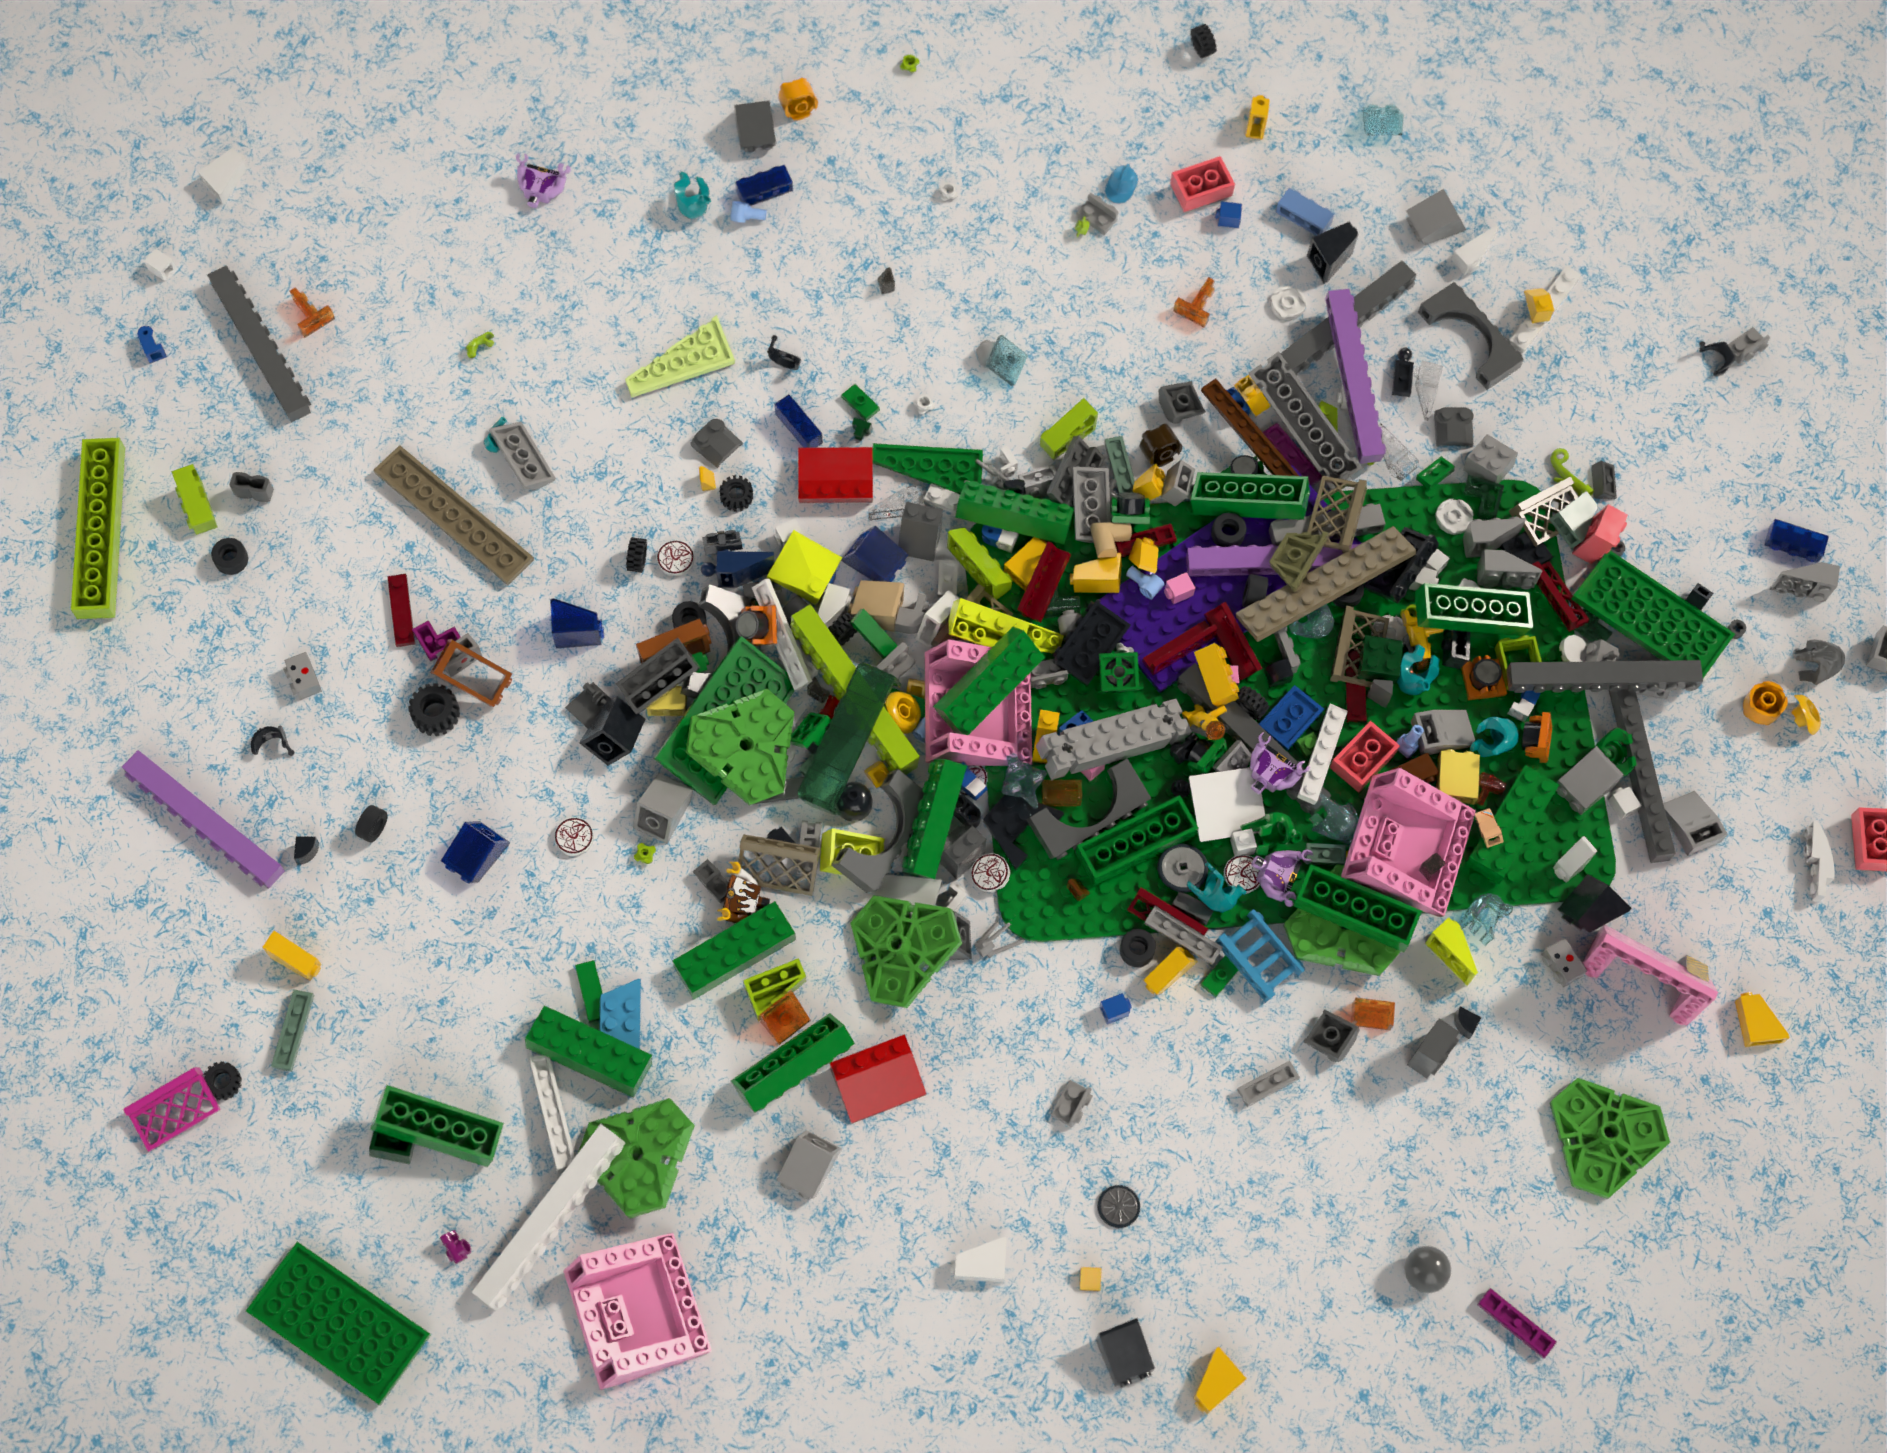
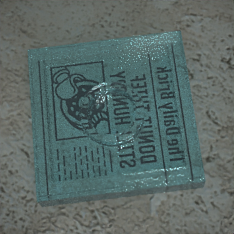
[985,335,1028,386]

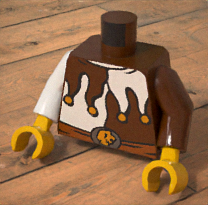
[717,861,770,924]

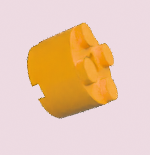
[778,78,818,120]
[1743,681,1788,725]

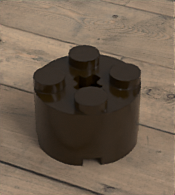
[1139,423,1182,467]

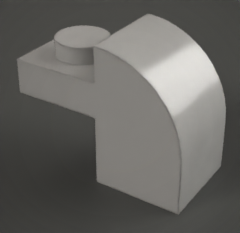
[895,593,929,634]

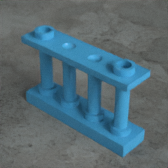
[1215,909,1305,1003]

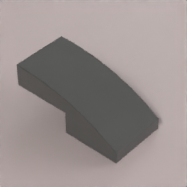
[693,859,728,903]

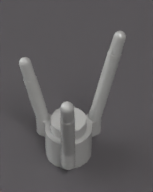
[964,460,1009,490]
[974,922,1025,958]

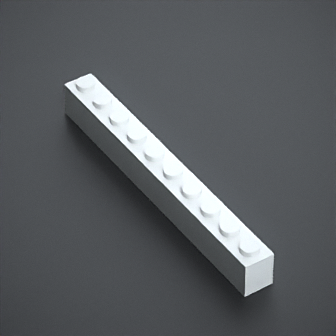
[472,1124,625,1311]

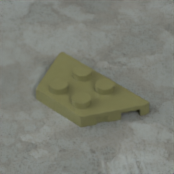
[1269,532,1329,592]

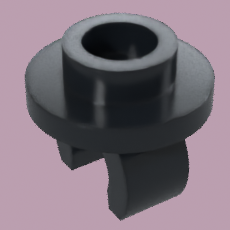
[1171,779,1191,798]

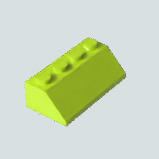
[947,528,1012,600]

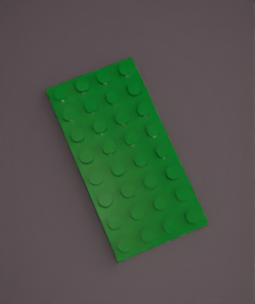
[1571,550,1735,678]
[653,636,795,805]
[246,1241,431,1406]

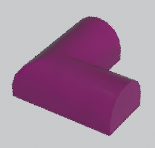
[412,620,461,661]

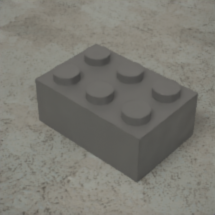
[1407,1018,1459,1078]

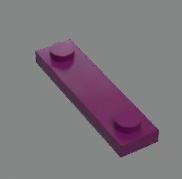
[1263,423,1322,486]
[1477,1288,1557,1359]

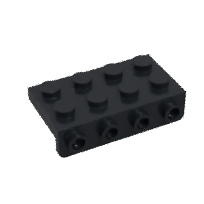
[1364,527,1439,604]
[1053,599,1131,686]

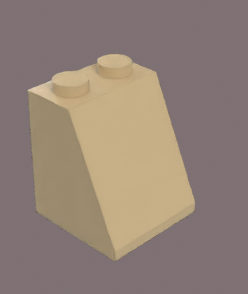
[848,580,904,632]

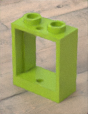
[1494,635,1542,690]

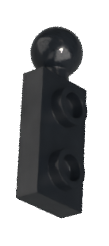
[1392,347,1414,397]

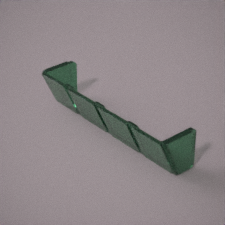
[797,662,901,816]

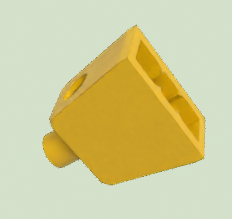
[1246,95,1270,140]

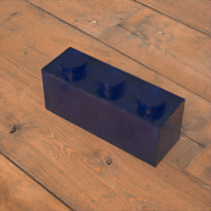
[735,164,793,206]
[774,394,823,448]
[1764,519,1829,563]

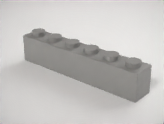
[1269,504,1385,546]

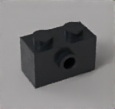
[1441,629,1471,669]

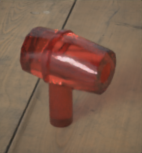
[1476,772,1506,806]

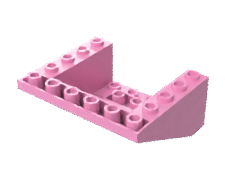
[925,639,1032,766]
[1341,768,1476,917]
[1582,925,1718,1026]
[564,1233,711,1390]

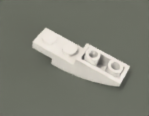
[1804,821,1834,902]

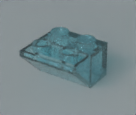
[1363,104,1404,135]

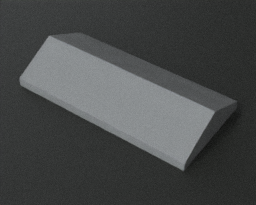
[489,422,556,490]
[1072,467,1111,543]

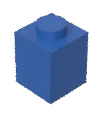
[1215,201,1242,228]
[1099,993,1132,1024]

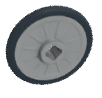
[1157,844,1208,892]

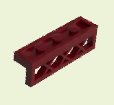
[1017,542,1071,623]
[1532,561,1589,632]
[1204,602,1262,681]
[1142,620,1218,675]
[1127,887,1208,936]

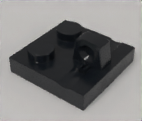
[702,530,743,555]
[1500,531,1553,565]

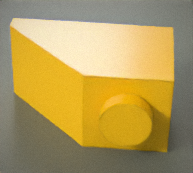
[1524,288,1554,323]
[1128,537,1158,573]

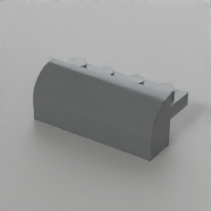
[616,638,700,715]

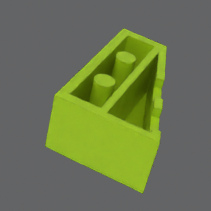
[1040,398,1098,460]
[171,464,218,535]
[743,958,806,1021]

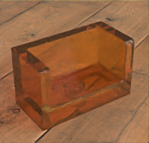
[1041,780,1082,806]
[1351,998,1395,1030]

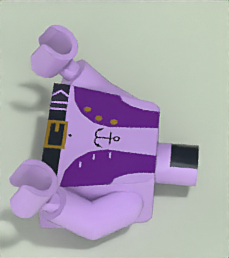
[516,153,571,208]
[1250,732,1310,794]
[1251,850,1313,907]

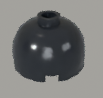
[834,782,873,821]

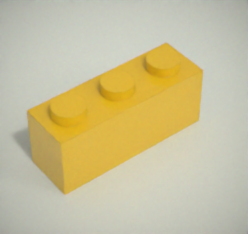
[1194,643,1239,707]

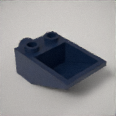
[701,549,775,588]

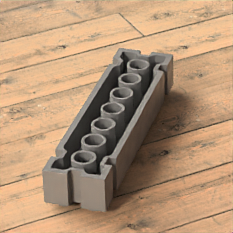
[1249,351,1364,490]
[1036,699,1192,780]

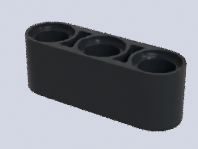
[953,792,981,828]

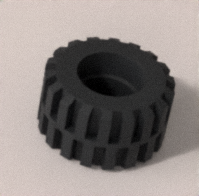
[408,683,460,736]

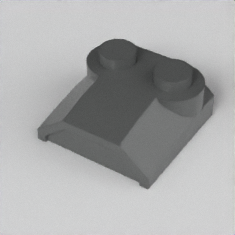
[1158,381,1206,424]
[1434,407,1474,447]
[691,419,743,469]
[1304,1009,1359,1062]

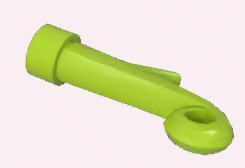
[1550,448,1594,496]

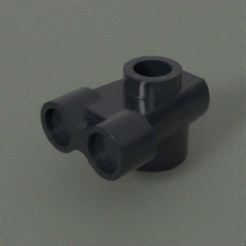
[1170,733,1199,764]

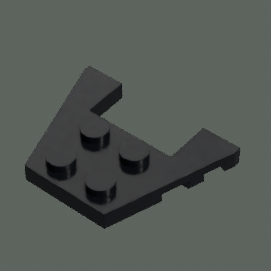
[983,791,1065,871]

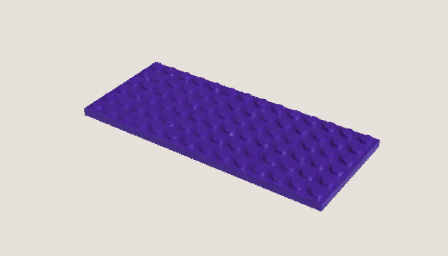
[1099,465,1361,693]

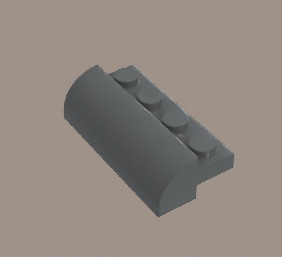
[1046,436,1105,516]

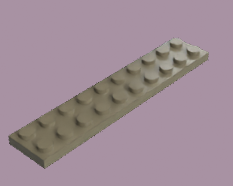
[373,445,534,585]
[1236,526,1416,642]

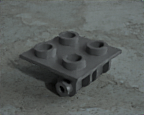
[565,682,611,729]

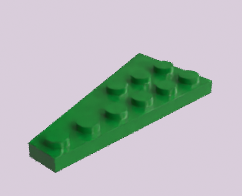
[872,443,983,494]

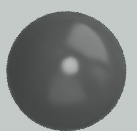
[1404,1246,1451,1293]

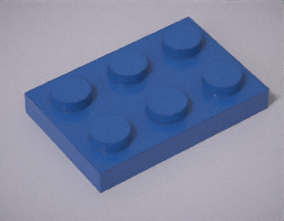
[1259,685,1324,751]

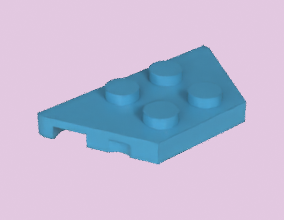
[599,979,641,1049]

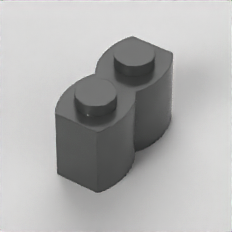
[229,472,274,502]

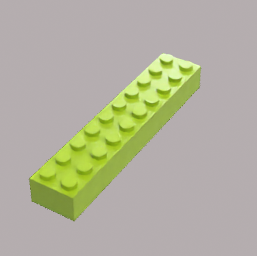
[71,438,125,619]
[790,604,920,775]

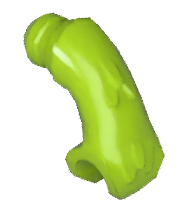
[465,332,494,358]

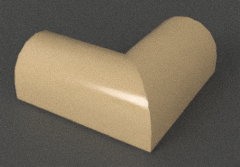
[1090,522,1132,558]

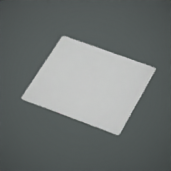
[1189,767,1265,842]
[877,875,941,947]

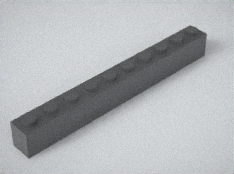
[1277,260,1417,379]
[207,265,311,423]
[1506,660,1703,693]
[1177,663,1332,817]
[1609,689,1676,863]

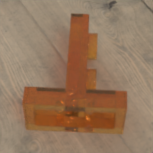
[1173,277,1215,328]
[290,287,335,338]

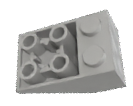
[1462,517,1526,558]
[1477,550,1542,589]
[1770,562,1840,601]
[1411,710,1475,756]
[1663,791,1728,856]

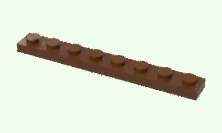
[1201,378,1299,476]

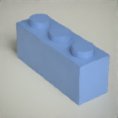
[1276,188,1334,235]

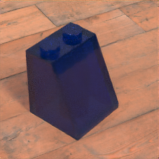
[841,526,909,582]
[550,598,605,649]
[441,821,510,884]

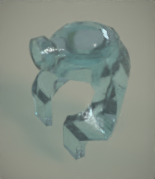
[1289,604,1334,638]
[1002,753,1047,809]
[1310,793,1358,846]
[1458,893,1513,946]

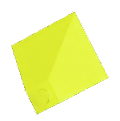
[767,530,842,605]

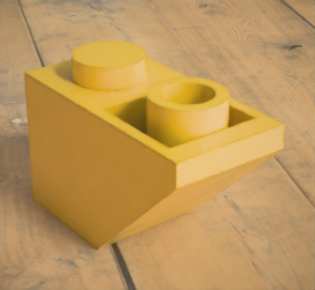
[1234,375,1271,417]
[1133,464,1166,500]

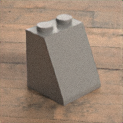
[1406,189,1466,245]
[1556,746,1624,815]
[633,773,693,844]
[777,1130,842,1199]

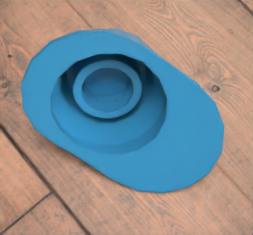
[1105,163,1138,204]

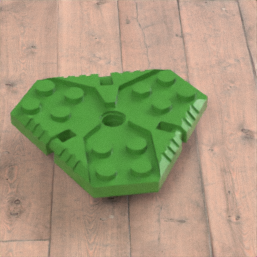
[686,689,795,806]
[1283,864,1401,976]
[850,895,962,1008]
[1550,1078,1670,1199]
[577,1098,695,1218]

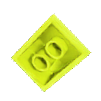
[820,828,885,875]
[1425,917,1478,986]

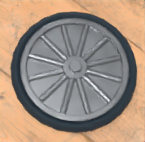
[1097,1185,1140,1228]

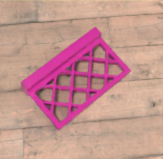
[123,1067,221,1152]

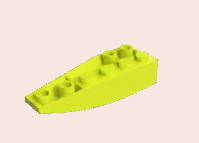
[948,598,1064,653]

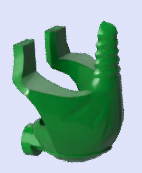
[1595,727,1637,776]
[1240,812,1302,856]

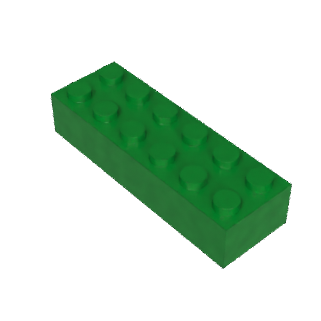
[1191,472,1310,520]
[955,481,1074,544]
[1415,583,1533,636]
[933,627,1045,735]
[901,759,967,879]
[1465,765,1559,884]
[1075,795,1199,886]
[1293,865,1422,952]
[672,901,796,1000]
[525,1005,652,1098]
[731,1013,855,1113]
[370,1085,504,1167]

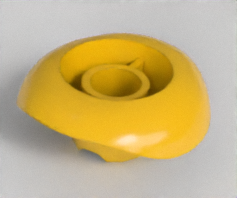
[885,692,921,734]
[1791,694,1821,735]

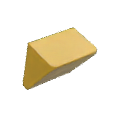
[699,466,716,491]
[906,678,925,699]
[864,761,889,788]
[1080,1267,1102,1291]

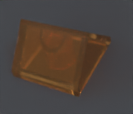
[759,991,811,1045]

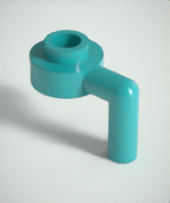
[483,417,507,453]

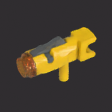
[1401,610,1443,670]
[1182,704,1227,740]

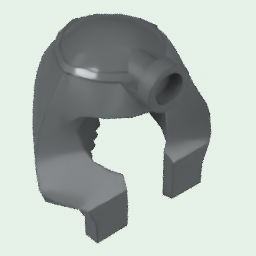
[1795,639,1845,685]

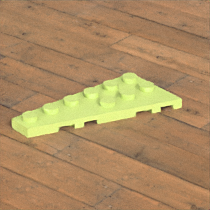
[625,315,735,397]

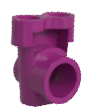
[439,1230,472,1264]

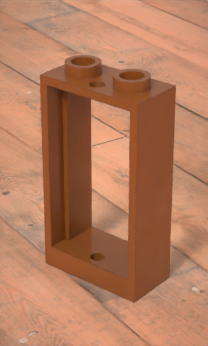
[636,618,712,664]
[430,639,512,707]

